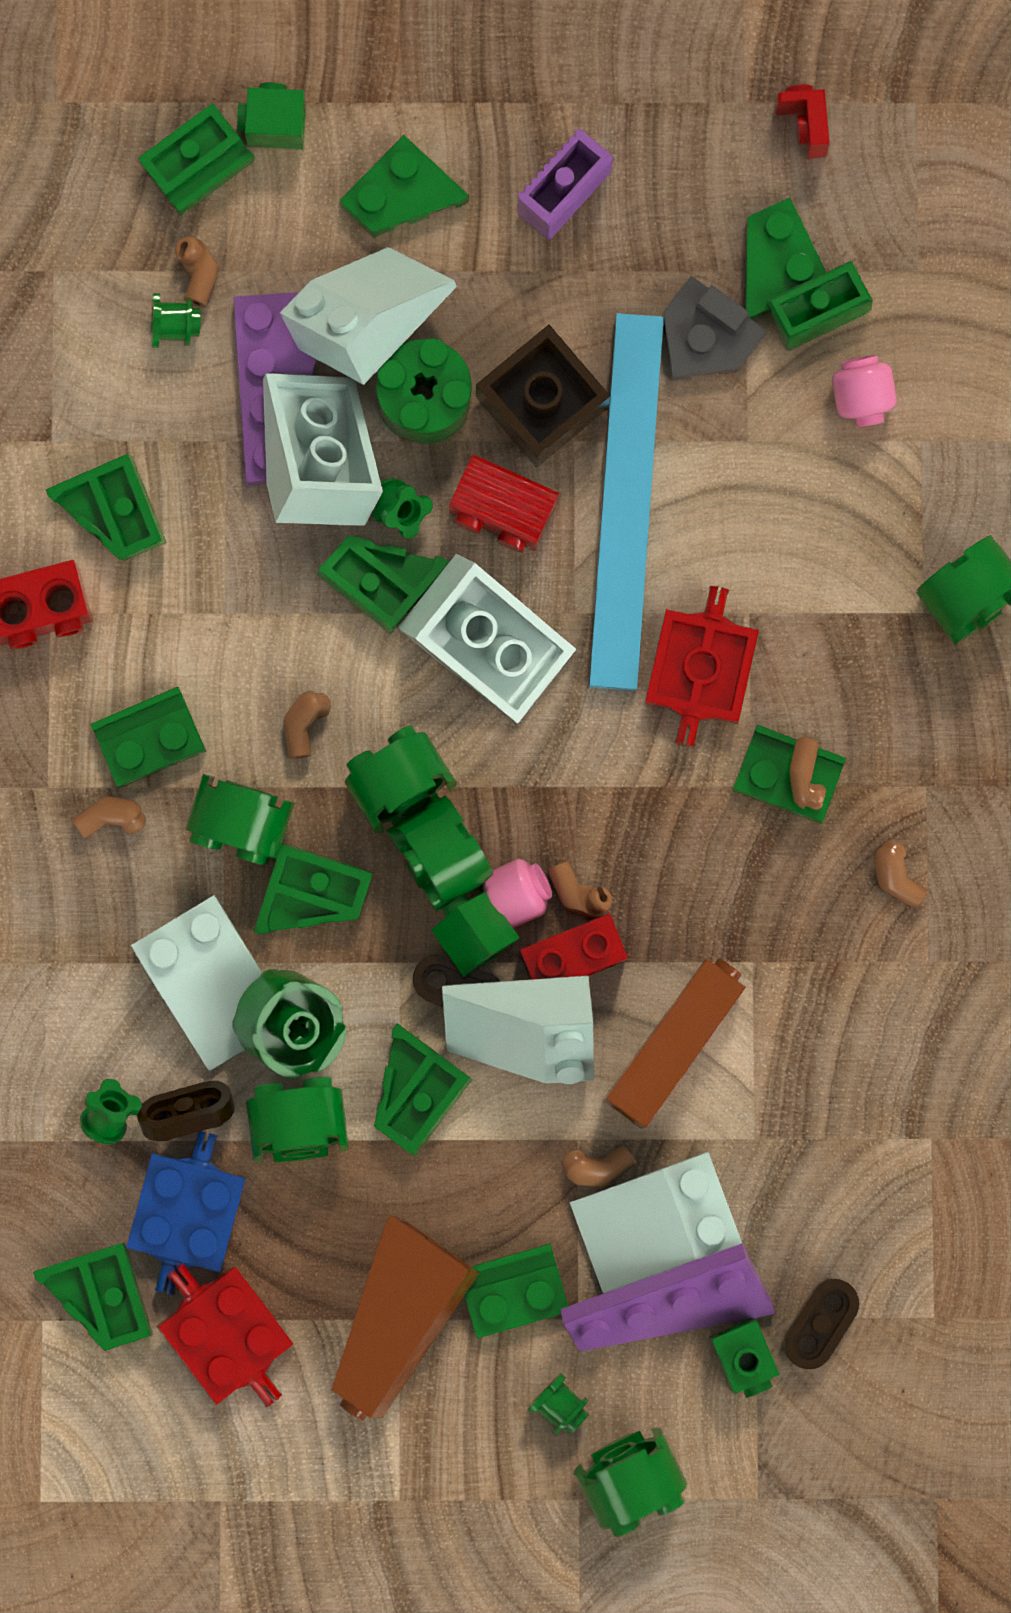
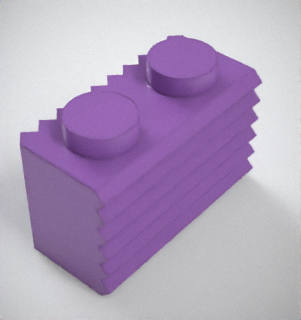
[517,129,613,240]

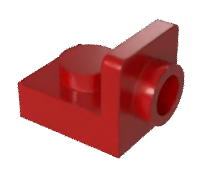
[775,84,830,159]

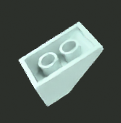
[280,247,457,385]
[263,373,383,526]
[398,554,576,724]
[131,895,262,1072]
[442,976,594,1084]
[569,1152,742,1294]

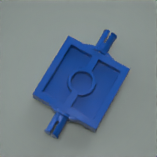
[126,1131,245,1295]

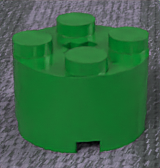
[376,338,472,444]
[916,535,1011,646]
[345,725,457,834]
[185,774,295,865]
[386,795,493,911]
[232,969,346,1078]
[246,1077,349,1163]
[574,1428,687,1537]

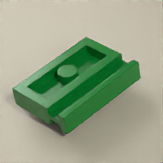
[138,103,255,216]
[91,687,207,789]
[732,724,847,824]
[465,1243,568,1339]

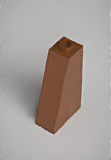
[603,958,746,1129]
[332,1215,480,1421]

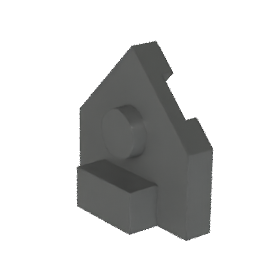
[662,276,767,381]

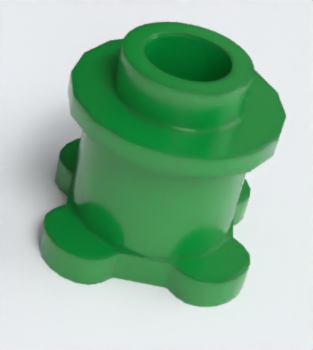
[150,293,201,348]
[371,478,433,539]
[80,1079,142,1144]
[527,1373,589,1436]

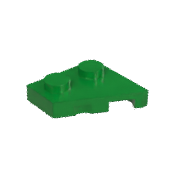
[339,135,469,237]
[745,197,826,320]
[45,454,167,561]
[317,535,449,634]
[253,843,374,934]
[374,1023,473,1157]
[33,1242,153,1351]

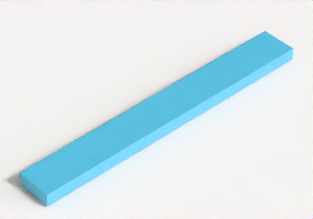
[589,313,664,691]

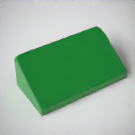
[767,260,873,351]

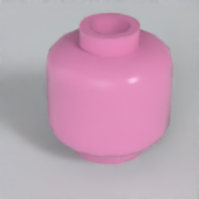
[832,355,897,427]
[482,858,552,929]

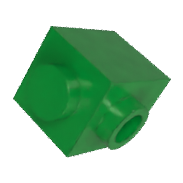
[237,82,306,150]
[431,892,520,977]
[708,1319,780,1398]

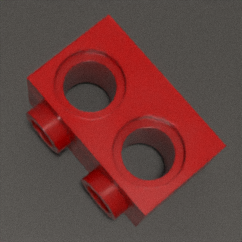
[0,559,93,650]
[519,913,628,980]

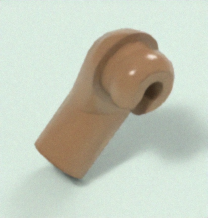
[175,236,219,308]
[284,691,331,759]
[789,737,826,810]
[71,796,146,839]
[874,840,928,910]
[547,861,613,918]
[562,1144,637,1188]

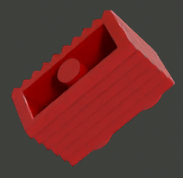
[449,454,559,553]

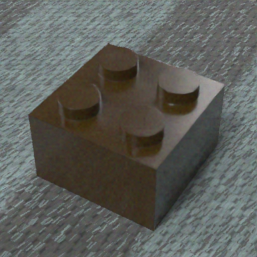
[476,324,611,468]

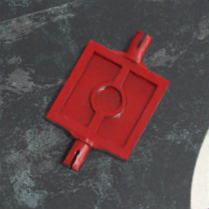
[645,586,759,747]
[156,1263,293,1407]

